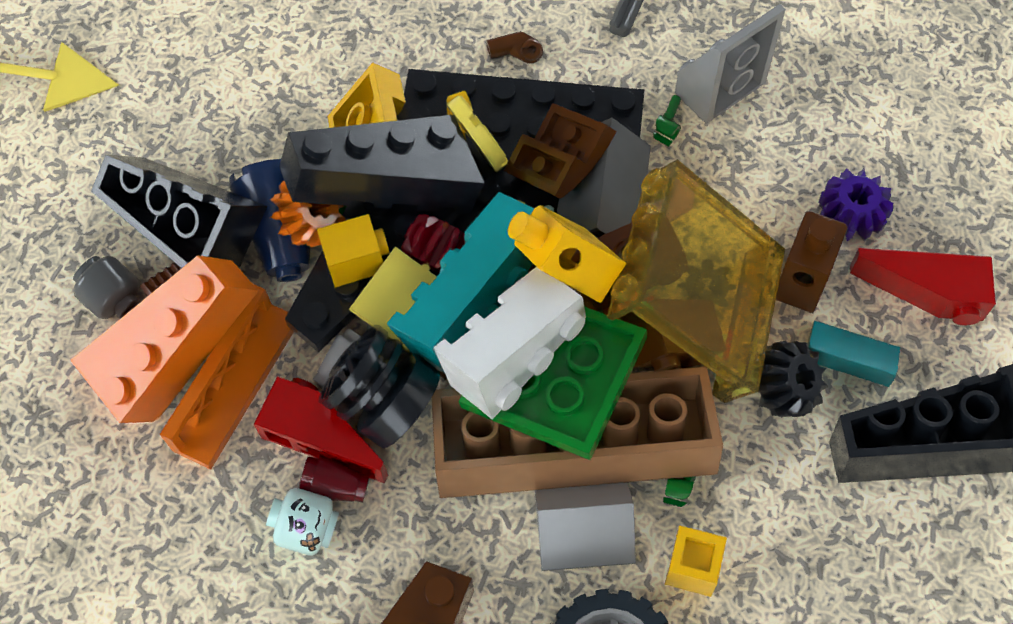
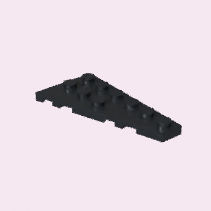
[285,104,495,353]

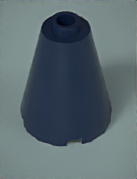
[229,159,310,282]

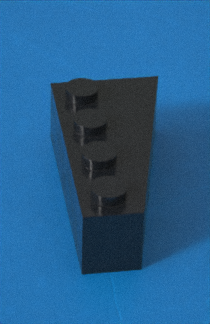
[280,114,484,214]
[91,155,267,268]
[829,364,1013,483]

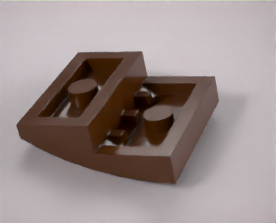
[504,103,617,199]

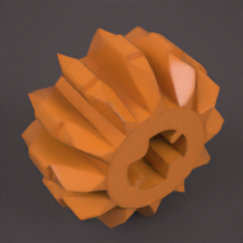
[270,180,346,247]

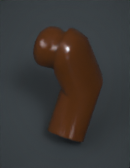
[486,31,543,64]

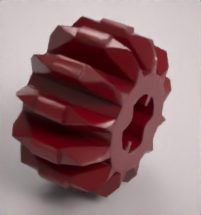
[401,214,465,274]

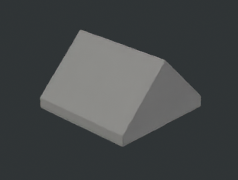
[535,482,636,571]

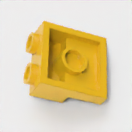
[327,62,406,128]

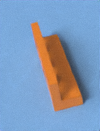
[160,284,294,470]

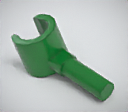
[653,95,681,147]
[663,476,696,507]

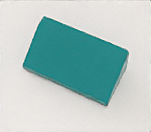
[807,320,900,387]

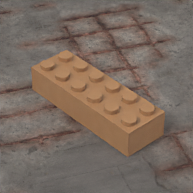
[432,366,723,498]

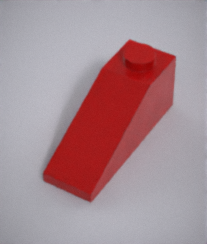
[850,248,996,326]
[254,376,388,484]

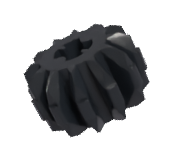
[750,341,828,417]

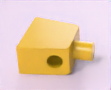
[508,205,627,303]

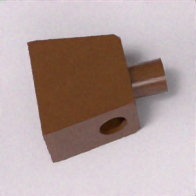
[772,211,848,314]

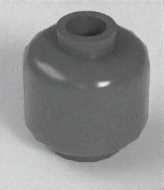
[73,256,140,319]

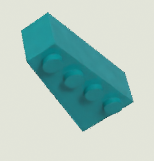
[386,192,534,373]

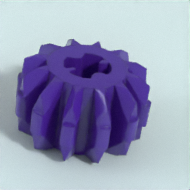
[818,168,894,241]

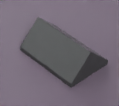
[557,118,651,238]

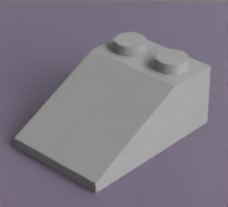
[675,4,786,124]

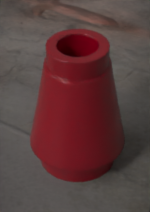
[299,454,370,503]

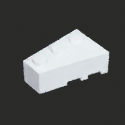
[433,267,586,419]

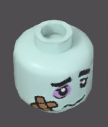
[266,488,339,555]

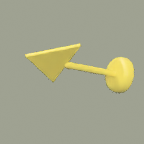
[0,42,119,112]

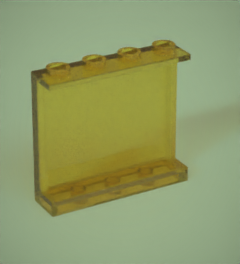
[607,159,785,403]

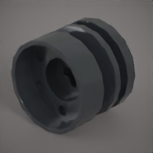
[318,325,440,449]

